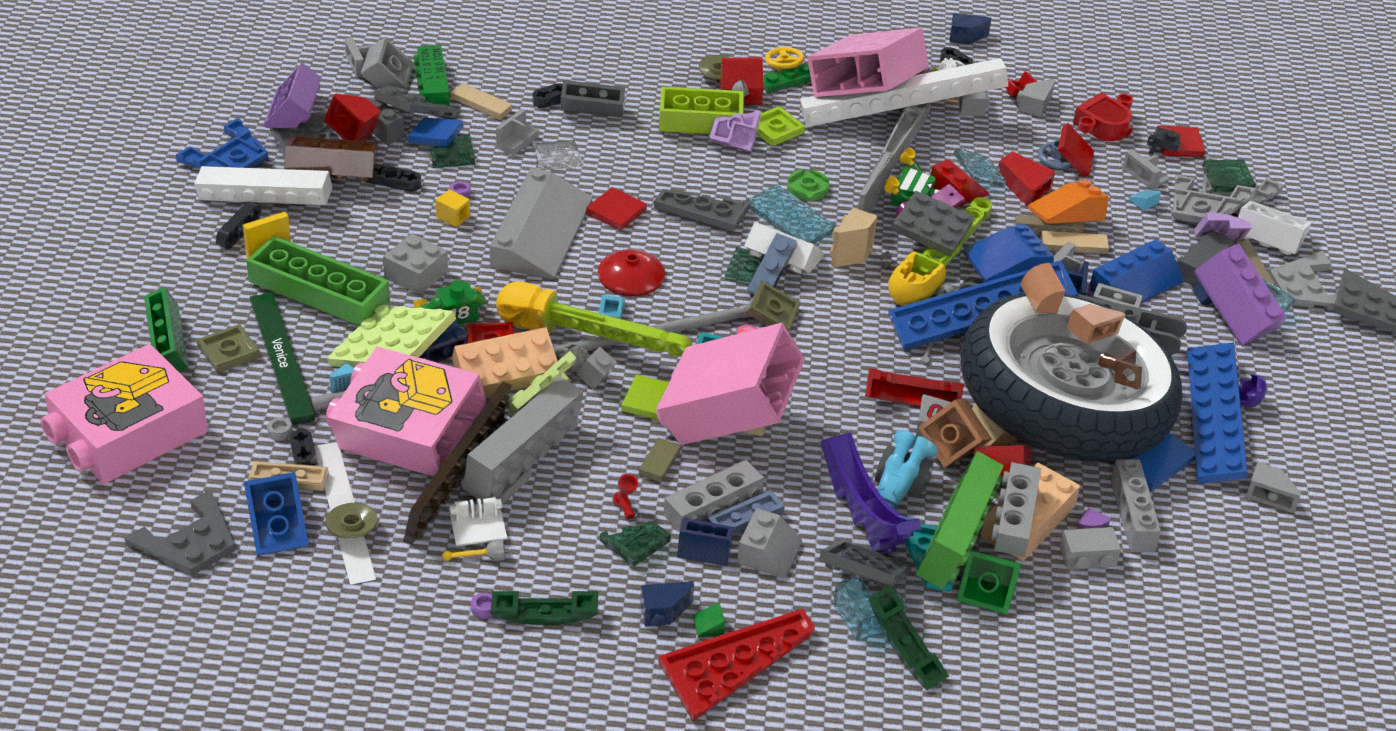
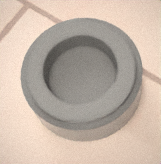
[267,418,293,441]

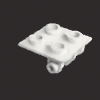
[449,497,507,546]

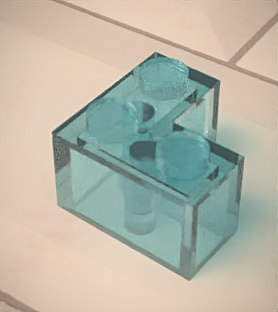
[833,578,907,641]

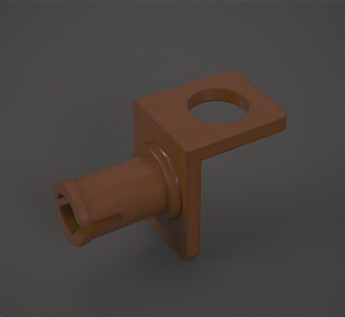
[1098,350,1142,389]

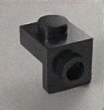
[1147,127,1180,155]

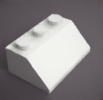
[1238,201,1311,255]
[744,222,824,274]

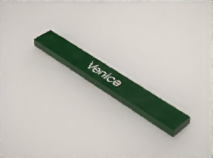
[250,292,315,425]

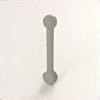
[920,342,934,365]

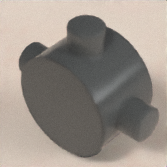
[882,251,892,269]

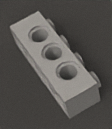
[1111,459,1161,552]
[663,460,764,533]
[991,462,1042,557]

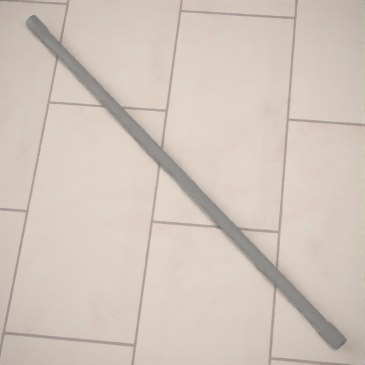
[310,303,751,411]

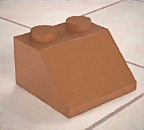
[918,399,992,468]

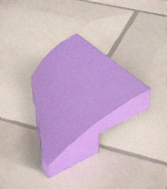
[709,110,761,152]

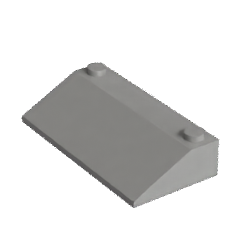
[490,168,593,280]

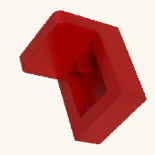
[1005,71,1038,98]

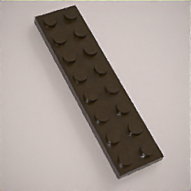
[403,381,512,544]

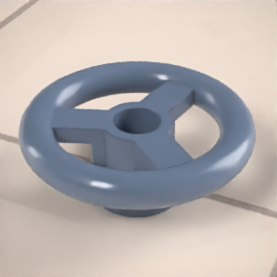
[1038,140,1073,169]

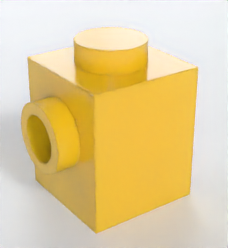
[435,189,470,227]

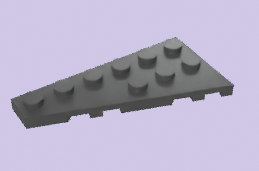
[1333,268,1396,333]

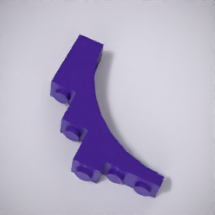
[820,432,922,554]

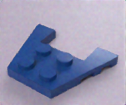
[176,118,269,169]

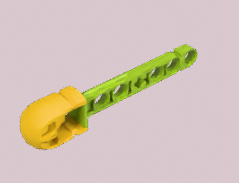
[888,197,992,306]
[496,281,693,357]

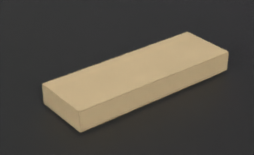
[450,83,512,120]
[1041,231,1109,254]
[248,461,329,491]

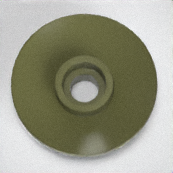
[699,55,730,80]
[325,503,378,539]

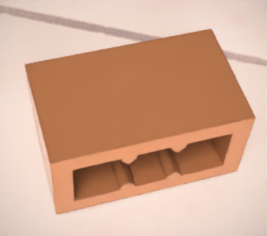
[1020,263,1065,314]

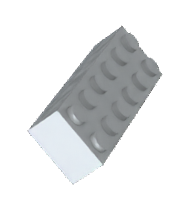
[463,376,583,502]

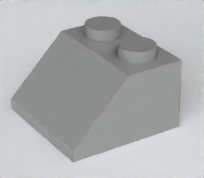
[361,37,414,89]
[737,508,802,578]

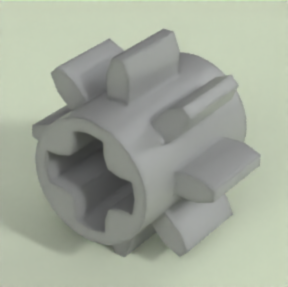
[559,343,589,372]

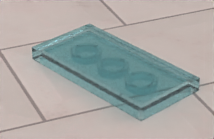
[746,184,837,244]

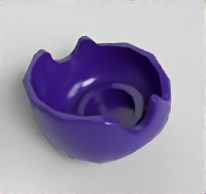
[1238,373,1268,409]

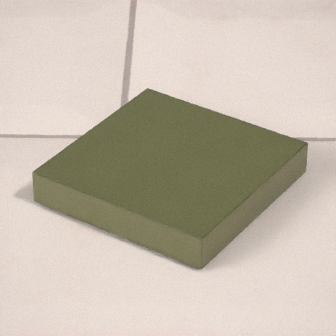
[746,280,800,332]
[196,324,261,373]

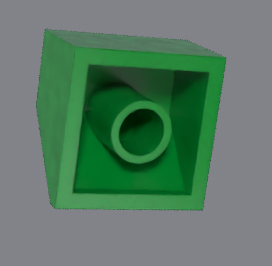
[957,550,1022,614]

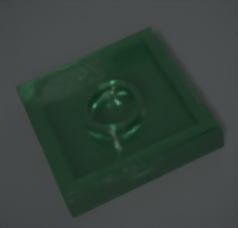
[1202,159,1256,192]
[725,247,764,285]

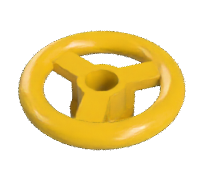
[765,47,805,71]

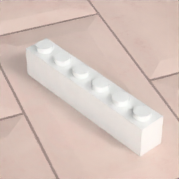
[194,166,333,205]

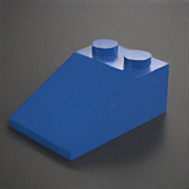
[244,472,309,556]

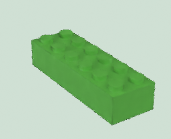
[246,235,390,326]
[915,451,1004,590]

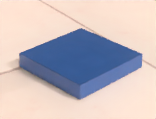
[408,117,464,147]

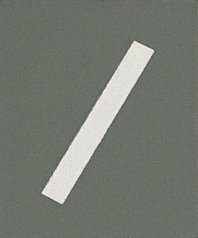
[314,442,376,585]

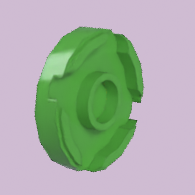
[787,169,830,201]

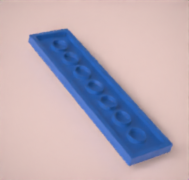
[888,260,1078,350]
[1187,342,1248,484]

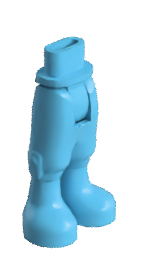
[878,430,938,509]

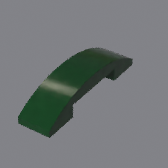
[868,585,949,691]
[491,591,599,625]

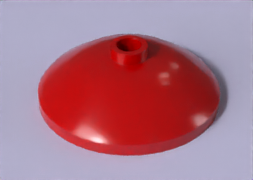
[598,249,665,296]

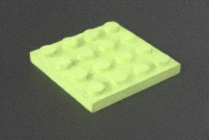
[327,305,456,368]

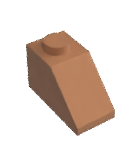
[1067,304,1125,344]

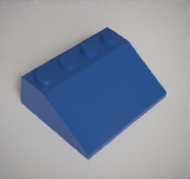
[963,224,1054,282]

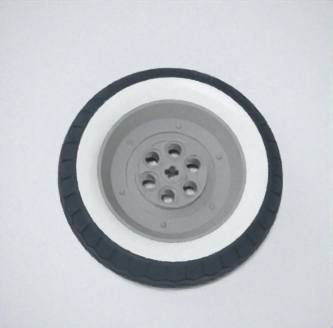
[961,293,1183,462]

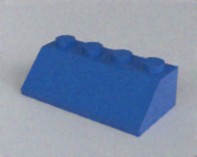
[1089,239,1183,303]

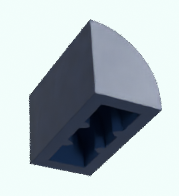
[677,518,734,566]

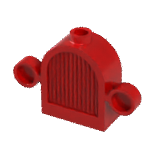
[1073,92,1133,141]

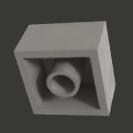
[383,233,448,295]

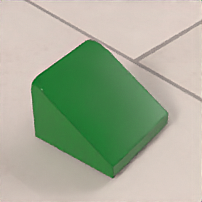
[693,603,725,637]

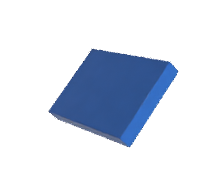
[1113,433,1196,491]

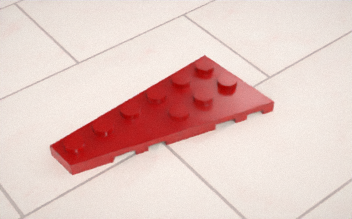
[658,608,815,722]

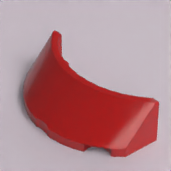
[865,368,964,406]

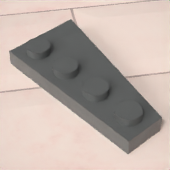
[654,189,751,232]

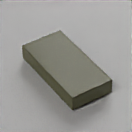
[639,438,681,482]

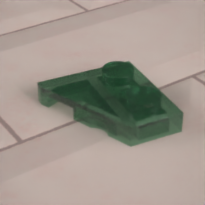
[430,134,475,168]
[600,521,671,567]

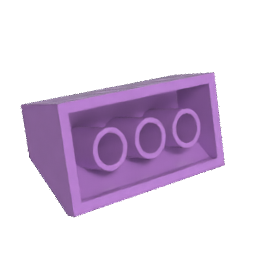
[263,62,321,128]
[1194,243,1287,346]

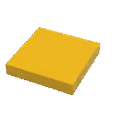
[243,212,291,259]

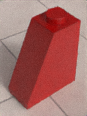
[998,151,1055,207]

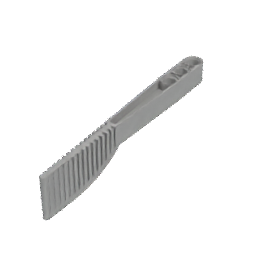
[858,102,931,213]

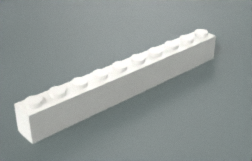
[800,58,1008,127]

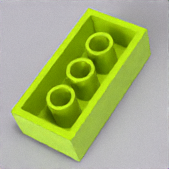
[659,87,744,135]

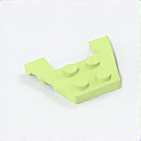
[508,351,576,418]

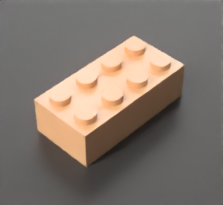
[452,327,558,396]
[981,463,1080,561]

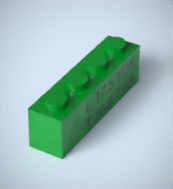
[414,45,450,106]
[144,287,188,373]

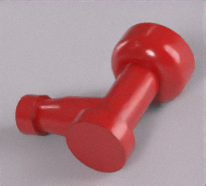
[612,473,639,519]

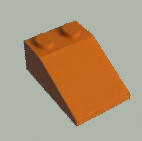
[1028,180,1109,224]

